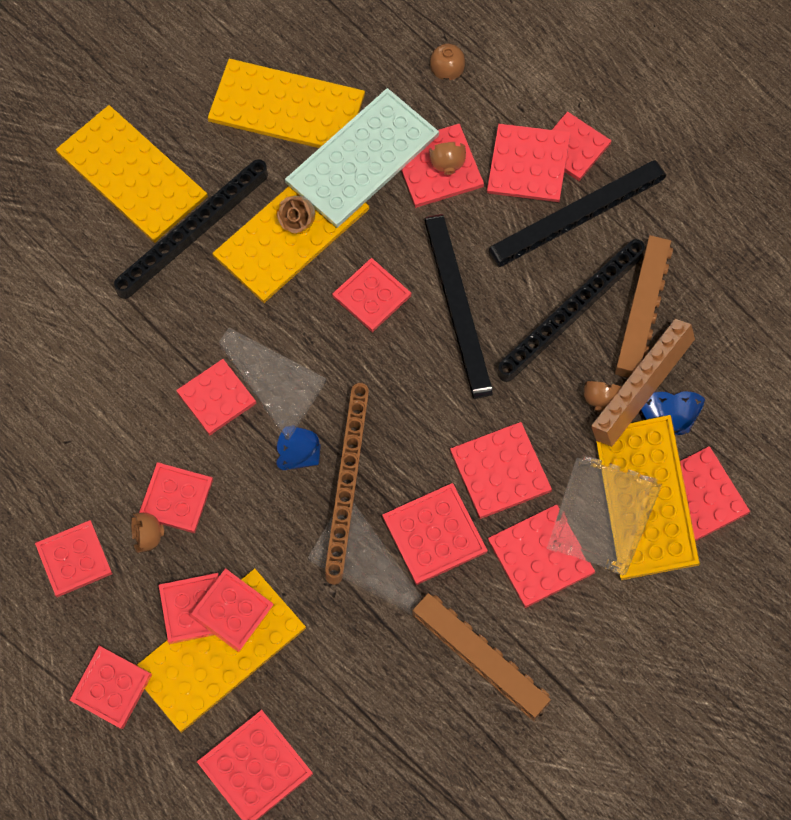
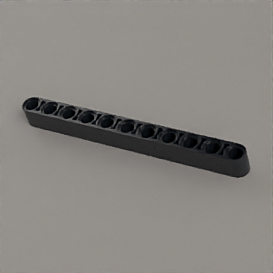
[114,159,268,299]
[488,160,667,267]
[424,214,493,400]
[498,239,645,382]

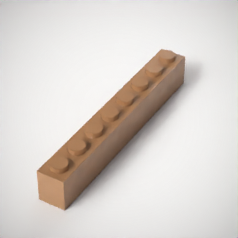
[615,235,673,378]
[591,319,695,447]
[412,593,551,722]

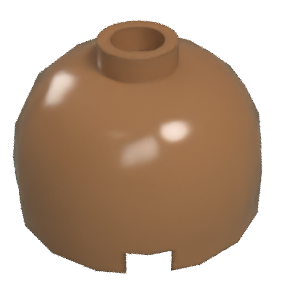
[430,43,465,80]
[429,142,466,175]
[277,195,315,233]
[584,381,622,412]
[131,513,164,553]

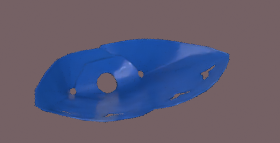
[641,391,705,435]
[277,427,321,470]

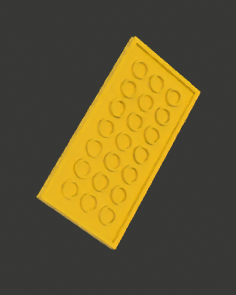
[208,59,365,148]
[55,105,208,243]
[212,186,369,303]
[596,415,700,580]
[137,569,306,733]

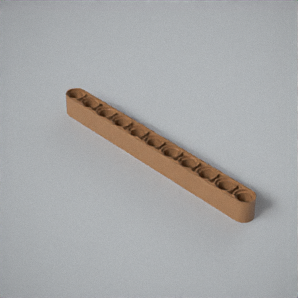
[325,383,369,585]

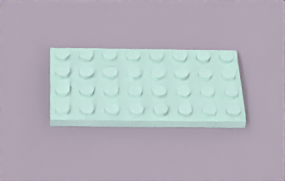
[285,88,439,228]

